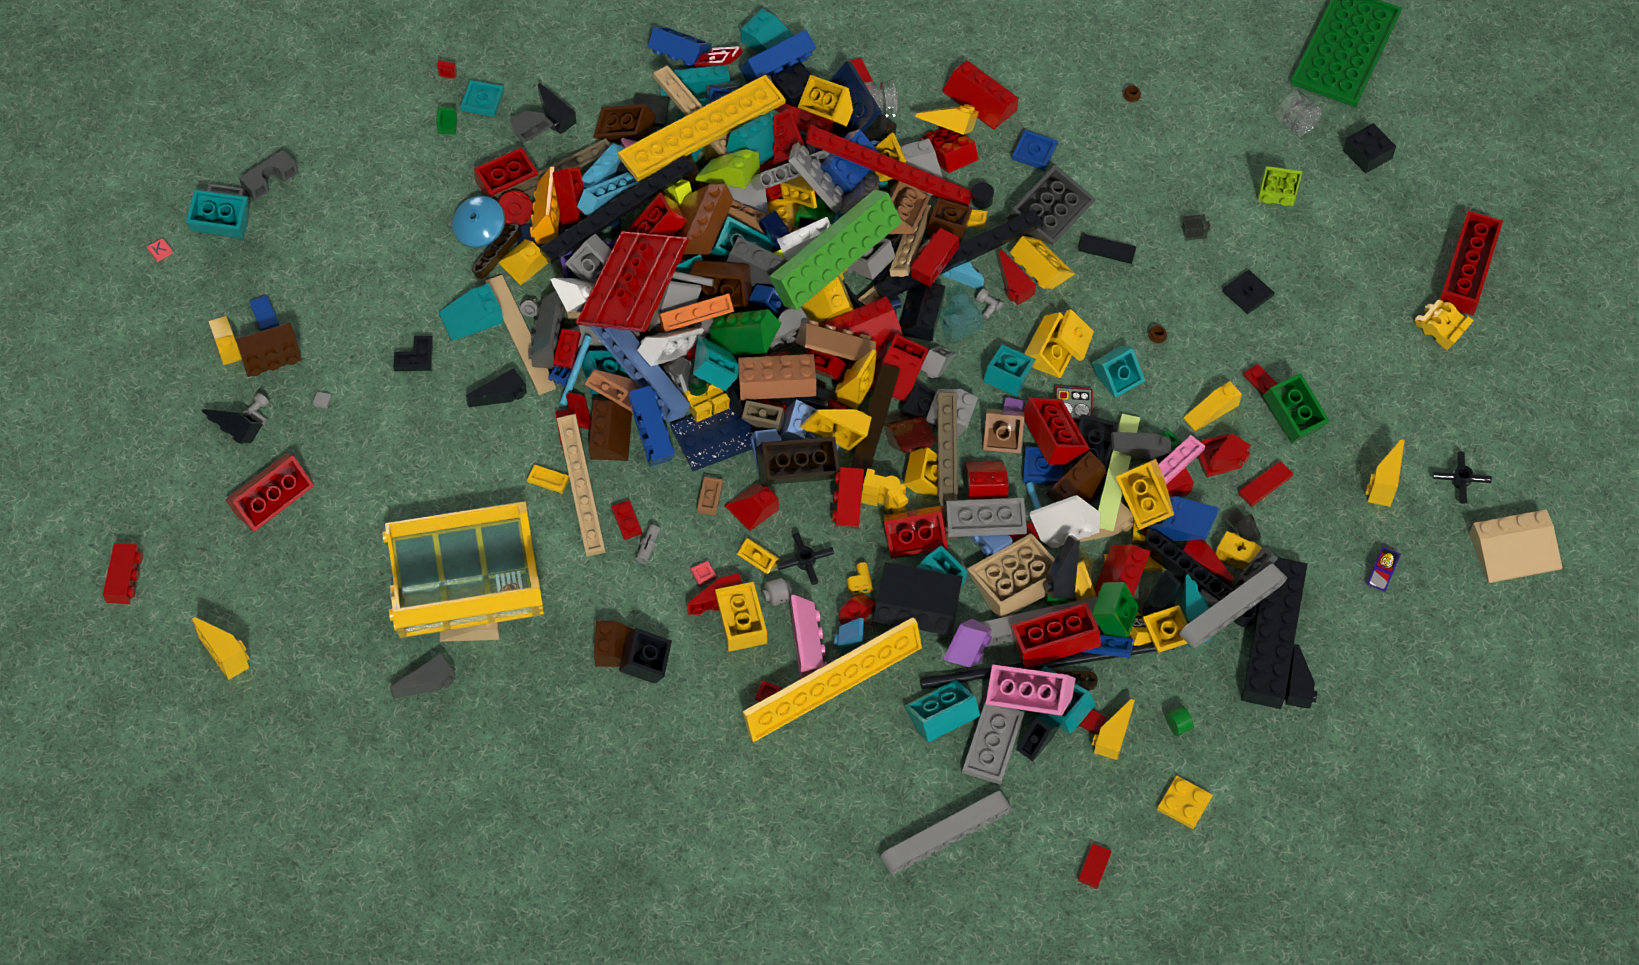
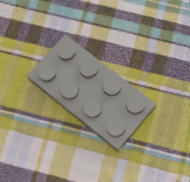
[788,142,844,214]
[946,498,1027,537]
[962,701,1024,785]

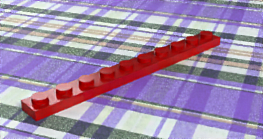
[806,125,972,207]

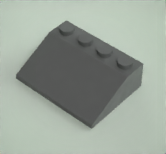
[1007,165,1096,246]

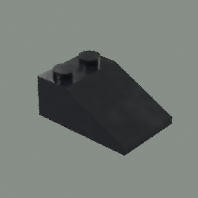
[1068,414,1119,473]

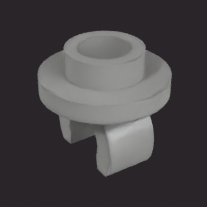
[520,299,538,317]

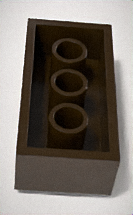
[756,437,840,485]

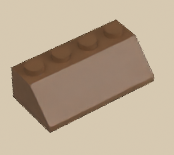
[888,181,930,234]
[795,319,876,364]

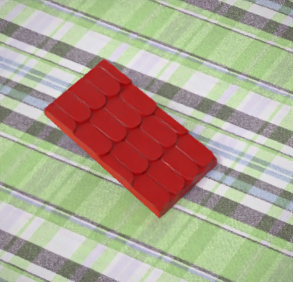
[576,231,689,332]

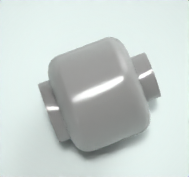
[762,578,792,606]

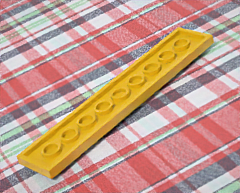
[618,75,786,182]
[743,617,922,742]

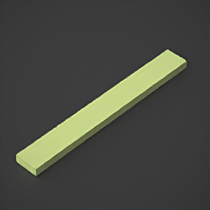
[1098,414,1140,531]

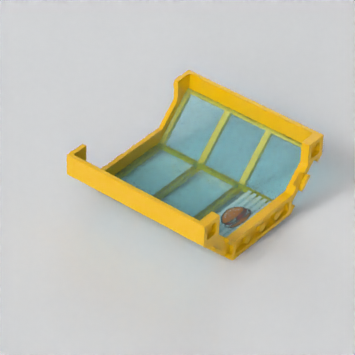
[382,501,544,638]

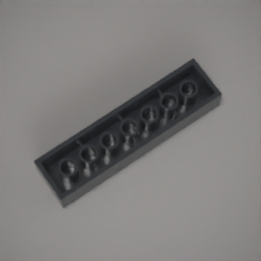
[1241,557,1308,709]

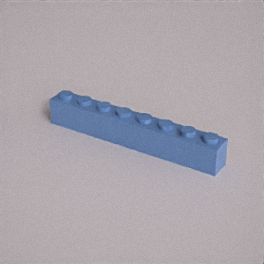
[590,326,691,423]

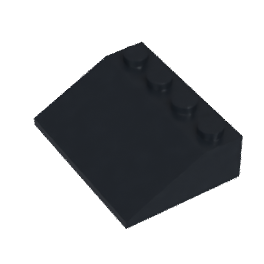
[873,562,963,636]

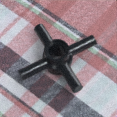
[1433,451,1492,504]
[776,533,834,585]

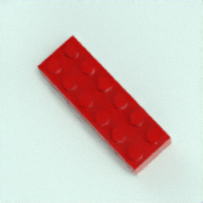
[1440,210,1503,316]

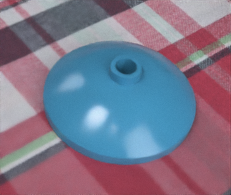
[452,196,505,248]

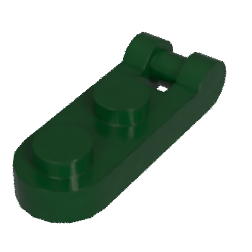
[688,359,709,396]

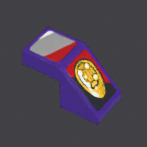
[1367,547,1401,592]

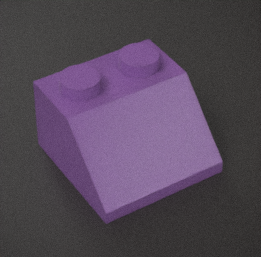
[944,618,993,667]

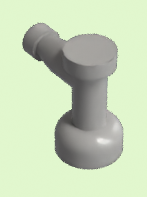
[976,288,1004,319]
[242,393,269,425]

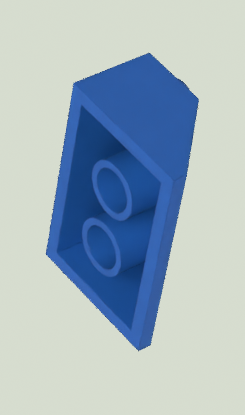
[648,27,712,66]

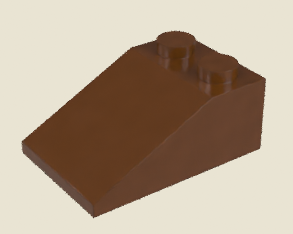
[593,104,656,144]

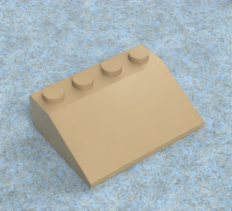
[1469,509,1562,583]
[967,533,1055,618]

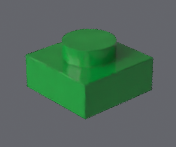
[1046,595,1067,606]

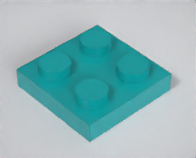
[460,80,504,117]

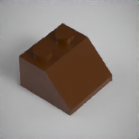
[926,198,973,244]
[594,621,634,667]

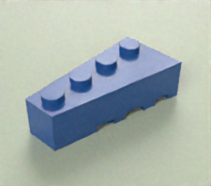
[627,385,675,467]

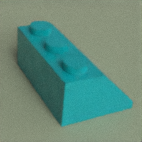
[186,189,248,239]
[904,680,980,742]

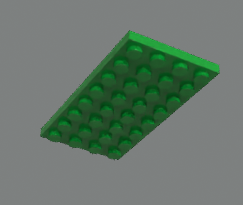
[1291,0,1402,108]

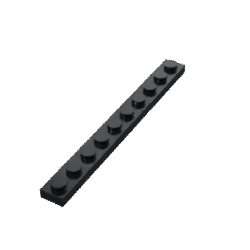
[540,155,695,264]
[874,209,1043,299]

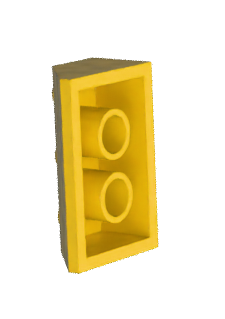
[797,75,853,127]
[1010,236,1075,289]
[1024,312,1072,378]

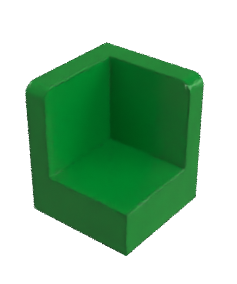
[436,107,458,135]

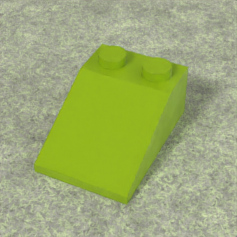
[695,149,760,189]

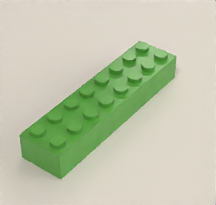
[769,190,902,310]

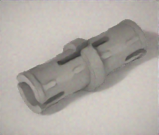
[636,525,660,564]

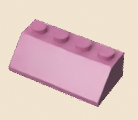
[791,595,827,679]
[986,664,1076,716]

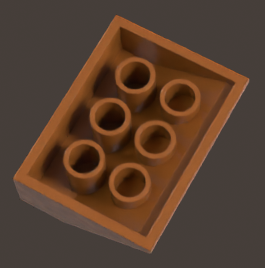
[674,184,733,254]

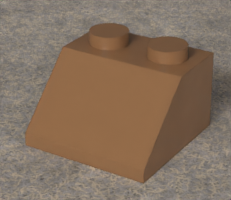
[983,409,1024,454]

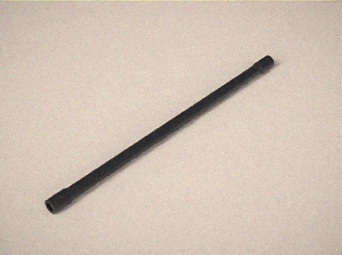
[920,642,1175,689]

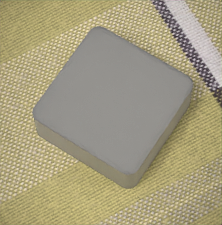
[313,392,332,409]

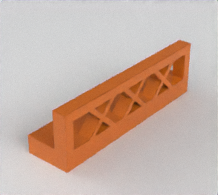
[658,294,734,332]

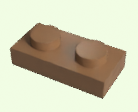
[697,477,723,516]

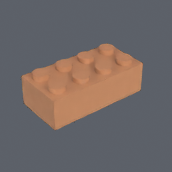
[738,354,816,400]

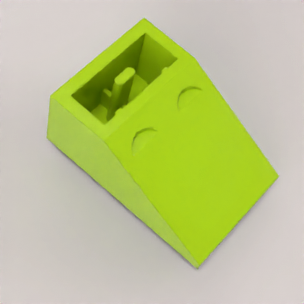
[1258,166,1302,206]

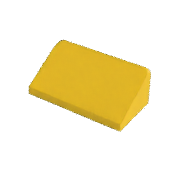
[737,538,781,575]

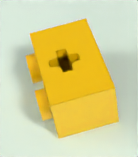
[1216,531,1262,570]

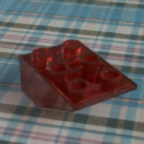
[884,415,937,453]

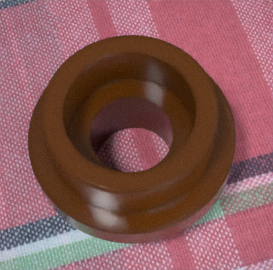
[1123,85,1141,102]
[1148,325,1167,343]

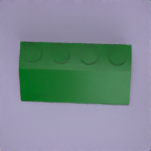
[710,309,782,356]

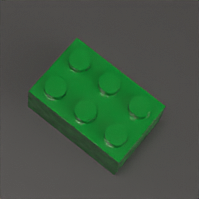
[1263,373,1330,444]

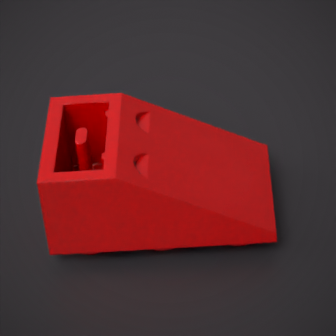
[919,127,979,173]
[872,334,930,402]

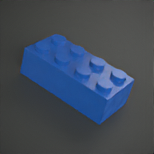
[739,30,816,83]

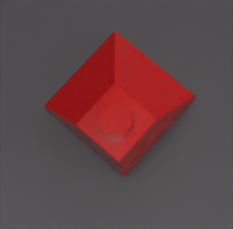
[725,484,779,531]

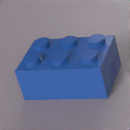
[820,129,878,194]

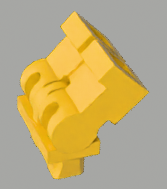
[1415,300,1474,350]
[680,383,730,423]
[861,469,908,514]

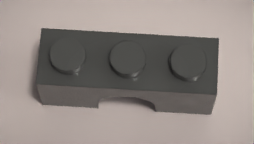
[239,150,298,201]

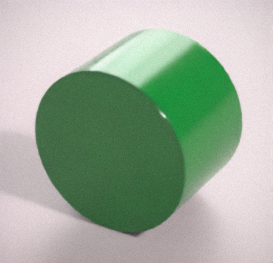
[1165,706,1194,736]

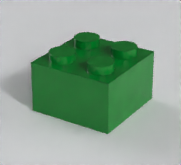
[1092,582,1139,638]

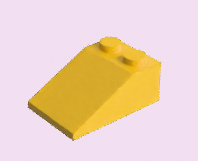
[915,104,979,135]
[801,276,854,326]
[835,349,876,410]
[800,409,872,450]
[1365,439,1405,507]
[1116,459,1174,530]
[715,582,767,652]
[192,617,250,680]

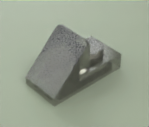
[1221,508,1261,542]

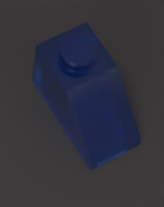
[757,210,789,251]

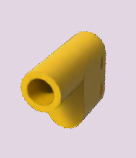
[846,562,873,595]

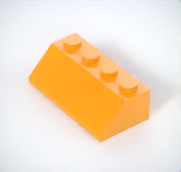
[530,167,560,244]

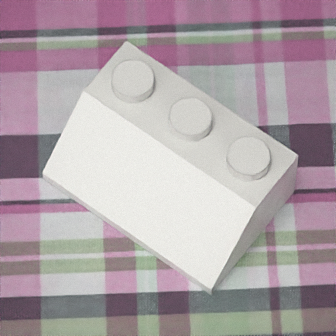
[777,217,831,260]
[551,278,595,312]
[637,328,704,366]
[1030,495,1100,548]

